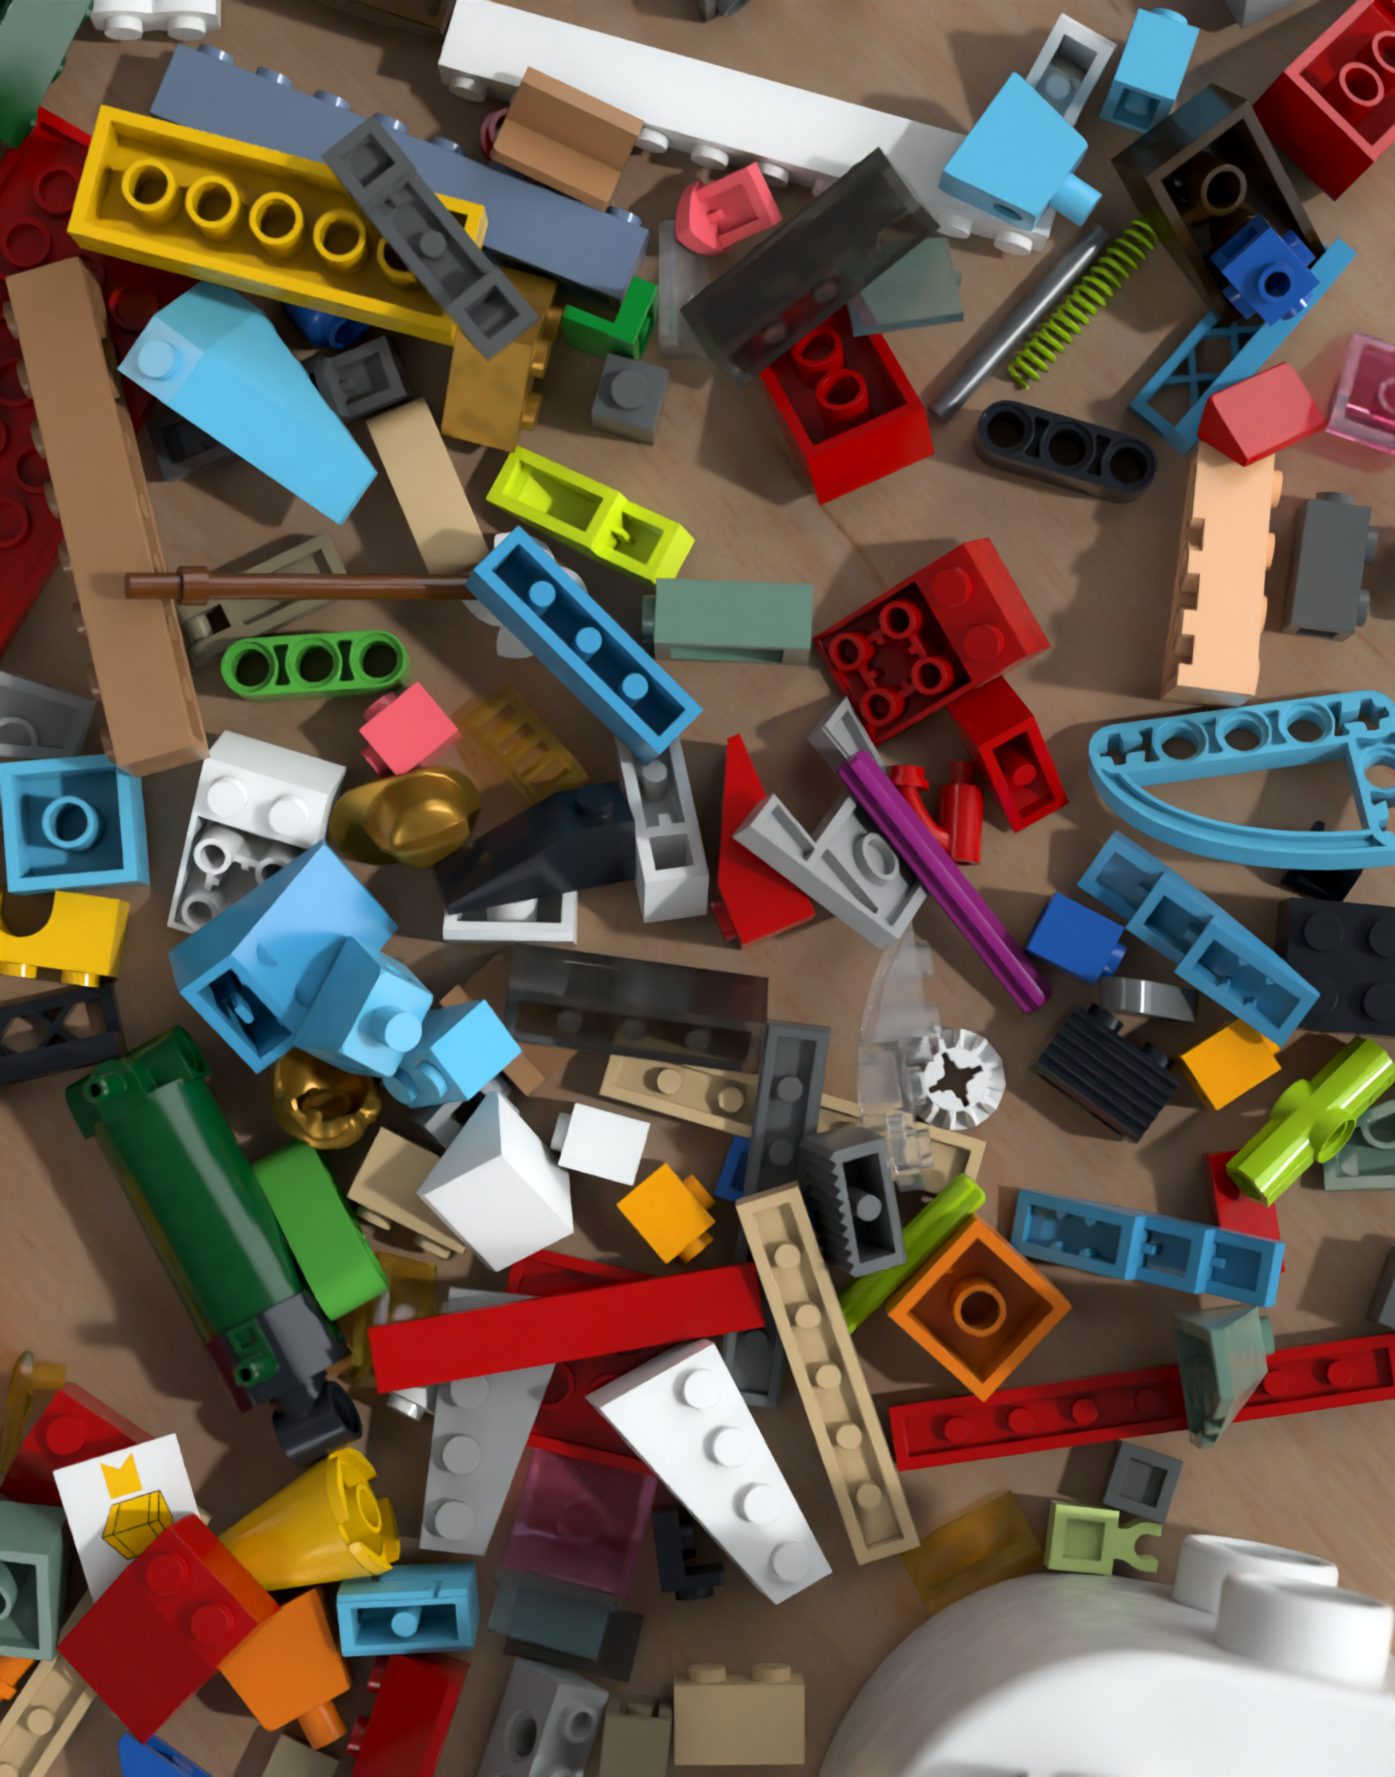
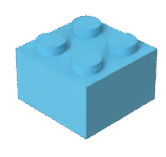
[0,754,150,897]

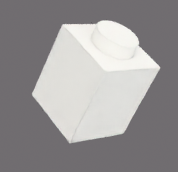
[550,1103,651,1186]

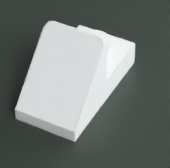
[1025,13,1117,127]

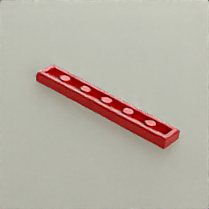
[367,1260,765,1394]

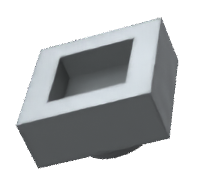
[1100,1439,1184,1524]

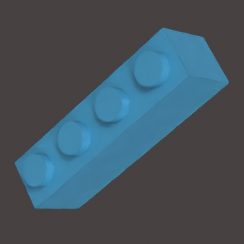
[464,525,704,766]

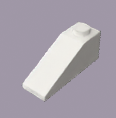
[613,734,709,923]

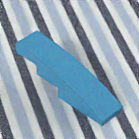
[1077,829,1320,1047]
[1010,1188,1286,1308]

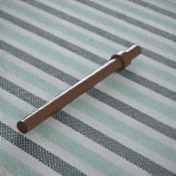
[124,566,478,606]

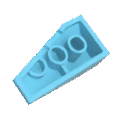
[117,280,378,526]

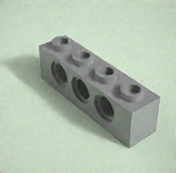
[477,1658,609,1777]

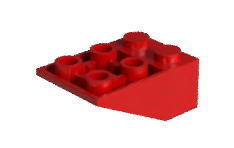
[811,537,1051,747]

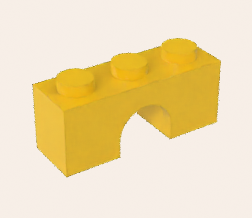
[0,884,130,988]

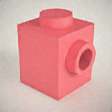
[358,681,463,779]

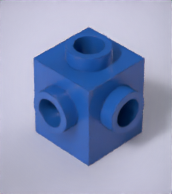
[1210,214,1320,327]

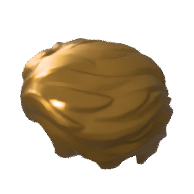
[269,1047,382,1149]

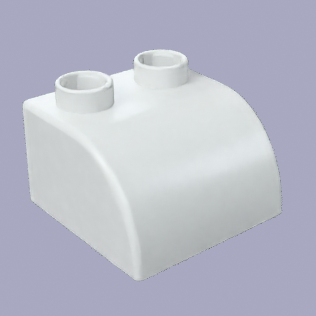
[818,1535,1395,1777]

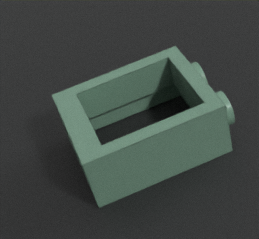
[642,578,813,666]

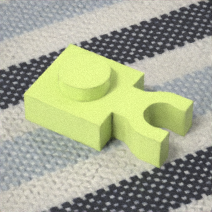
[1043,1500,1163,1576]

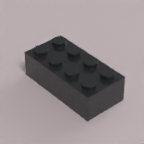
[1274,897,1395,1040]

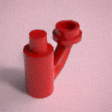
[886,760,984,866]

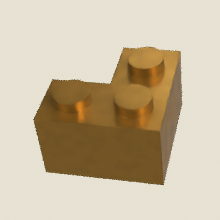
[440,264,565,453]

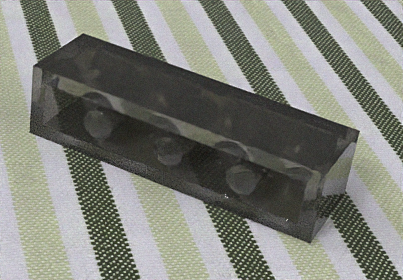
[679,146,941,388]
[503,942,769,1075]

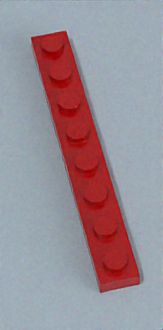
[887,1331,1395,1472]

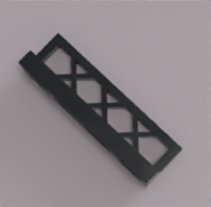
[0,983,128,1087]

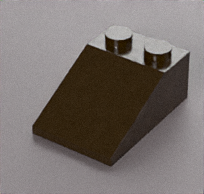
[1111,83,1326,328]

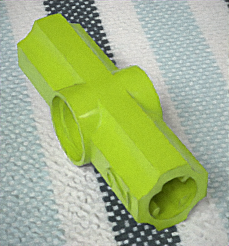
[1226,1035,1395,1208]

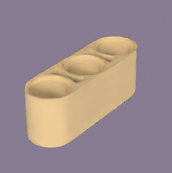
[366,396,490,575]

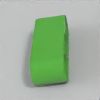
[221,630,412,703]
[252,1138,390,1321]

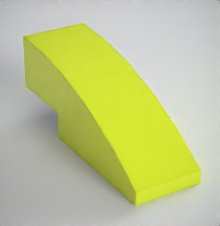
[485,445,695,591]

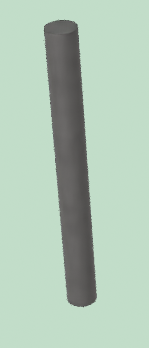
[927,223,1112,425]

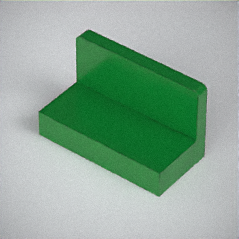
[561,276,659,361]

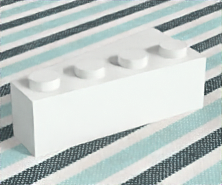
[585,1337,832,1605]

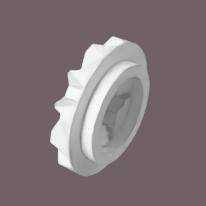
[903,1029,1006,1131]

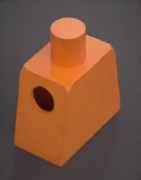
[220,1583,355,1750]

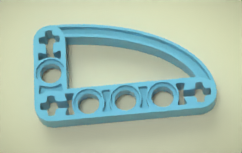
[1087,690,1395,870]

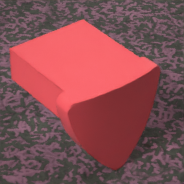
[675,161,783,256]

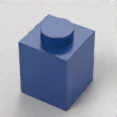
[1022,892,1127,987]

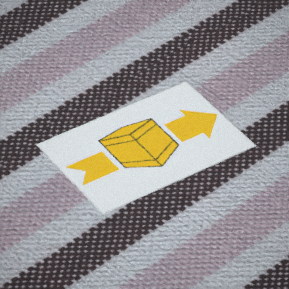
[53,1433,200,1604]

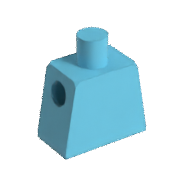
[938,72,1102,231]
[291,935,433,1079]

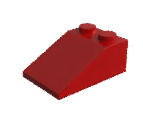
[1252,0,1395,202]
[735,278,935,506]
[710,733,816,950]
[56,1512,282,1745]

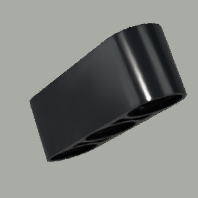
[973,400,1158,504]

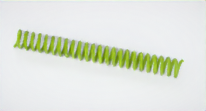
[1008,213,1160,390]

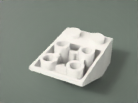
[167,730,346,934]

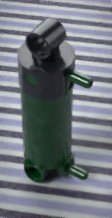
[65,1025,363,1468]

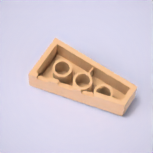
[1159,441,1283,709]

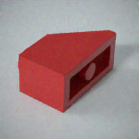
[946,675,1069,834]

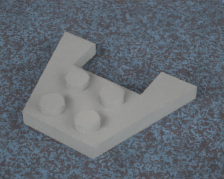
[732,696,929,950]

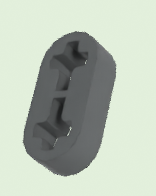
[1098,976,1200,1023]

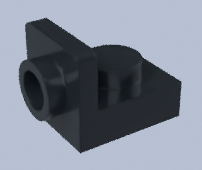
[651,1503,726,1601]

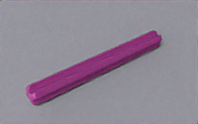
[837,750,1053,1013]

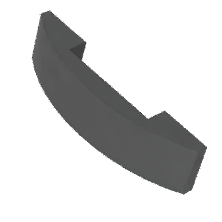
[321,115,540,362]

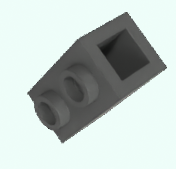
[1280,492,1378,642]

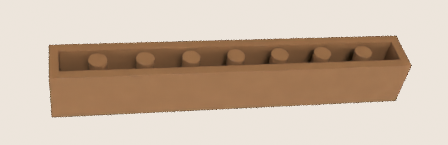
[3,256,210,778]

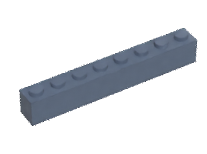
[149,43,650,313]

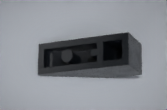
[432,781,635,915]

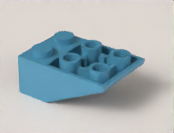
[167,839,399,1074]

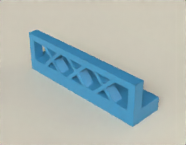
[1127,238,1357,457]

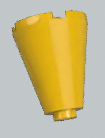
[218,1446,400,1591]

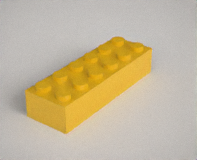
[67,104,488,347]

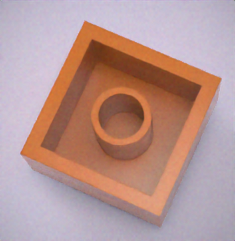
[884,1212,1072,1402]

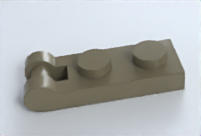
[175,532,348,668]

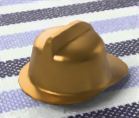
[329,765,480,870]

